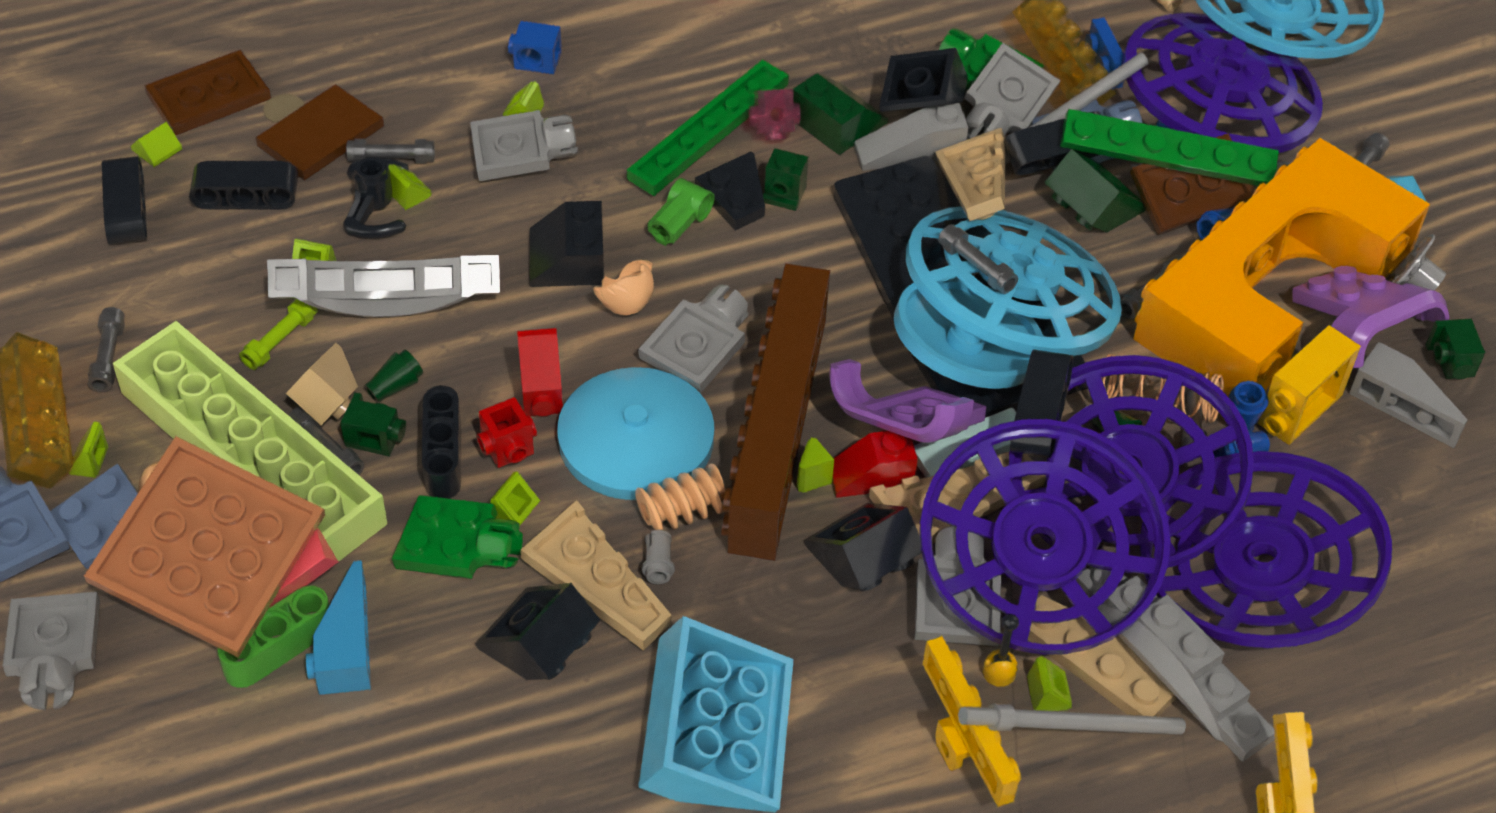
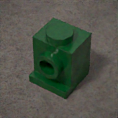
[763,148,809,211]
[1426,319,1485,379]
[341,393,406,457]

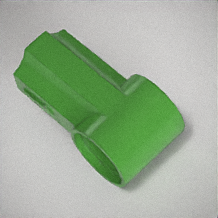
[648,178,715,246]

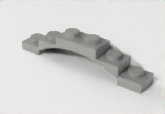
[267,255,500,317]
[1076,566,1275,762]

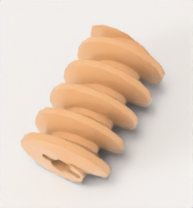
[635,463,725,530]

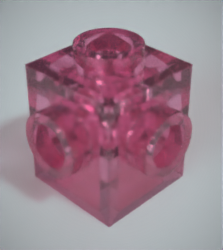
[749,89,800,140]

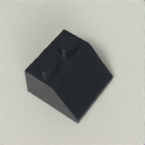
[879,48,968,112]
[530,201,604,287]
[804,503,922,591]
[475,583,601,680]

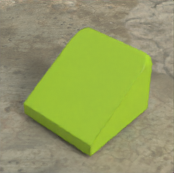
[68,421,108,478]

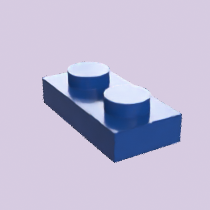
[1085,17,1124,89]

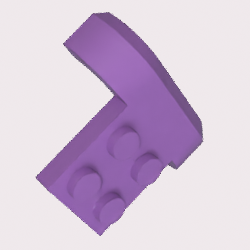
[1293,266,1449,368]
[829,359,986,443]

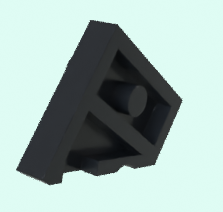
[695,151,765,231]

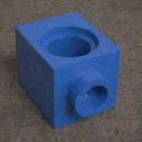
[508,21,562,75]

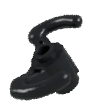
[343,157,409,239]

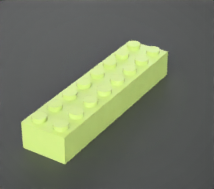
[113,321,387,561]

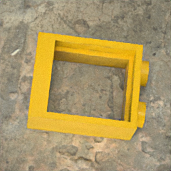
[1258,325,1361,445]

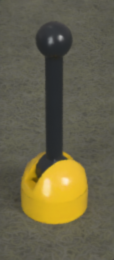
[983,614,1019,687]

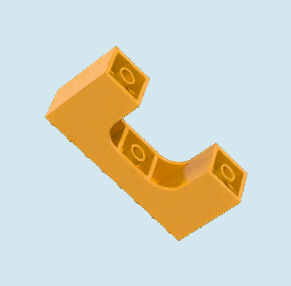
[1133,138,1430,397]

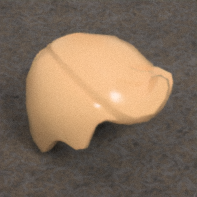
[593,260,654,316]

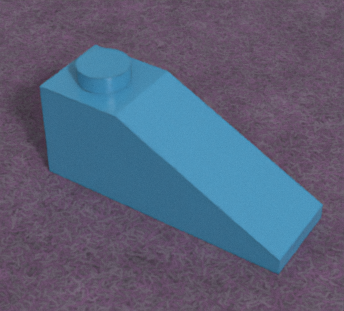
[306,560,371,695]

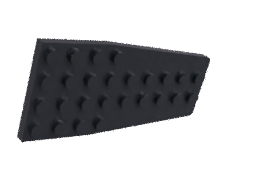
[834,156,1088,418]

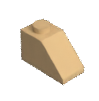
[286,343,358,426]

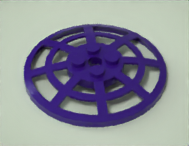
[1122,13,1323,153]
[1009,355,1254,573]
[919,419,1171,655]
[1139,451,1392,648]

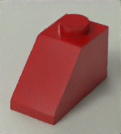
[517,328,563,416]
[832,431,918,498]

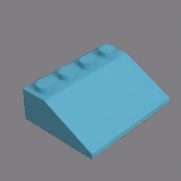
[638,616,794,812]

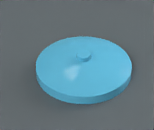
[894,278,1043,389]
[557,367,714,500]

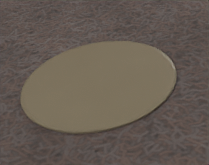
[263,94,305,123]

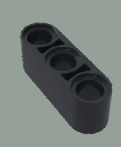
[1004,111,1102,175]
[102,156,147,245]
[189,161,299,210]
[1010,349,1073,458]
[422,385,461,499]

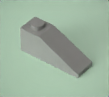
[854,103,969,171]
[1349,342,1468,448]

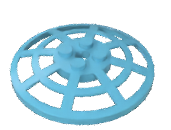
[1195,0,1384,59]
[906,206,1122,356]

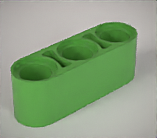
[218,586,329,688]

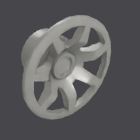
[1389,234,1447,290]

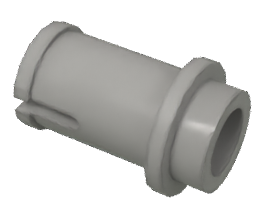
[642,530,675,584]

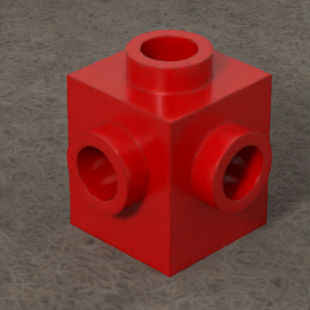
[476,397,537,468]

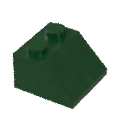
[790,73,888,156]
[1044,149,1146,232]

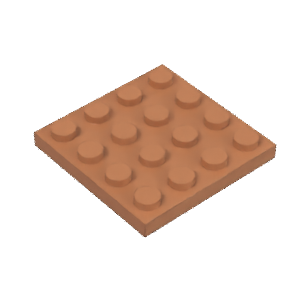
[84,436,325,658]

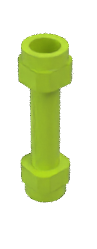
[239,299,318,370]

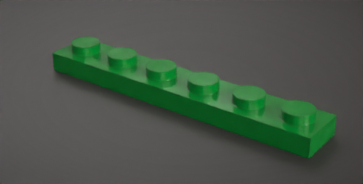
[627,59,789,196]
[1060,109,1279,186]

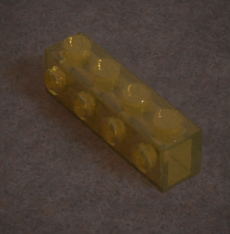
[1012,0,1116,106]
[0,332,74,489]

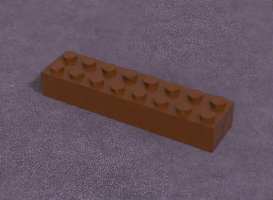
[721,263,830,561]

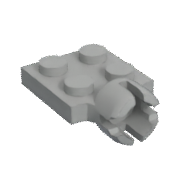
[964,43,1061,139]
[470,110,578,181]
[638,284,748,393]
[915,526,1001,646]
[2,592,100,710]

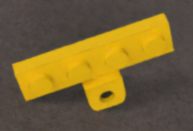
[923,636,1021,807]
[1256,712,1317,813]

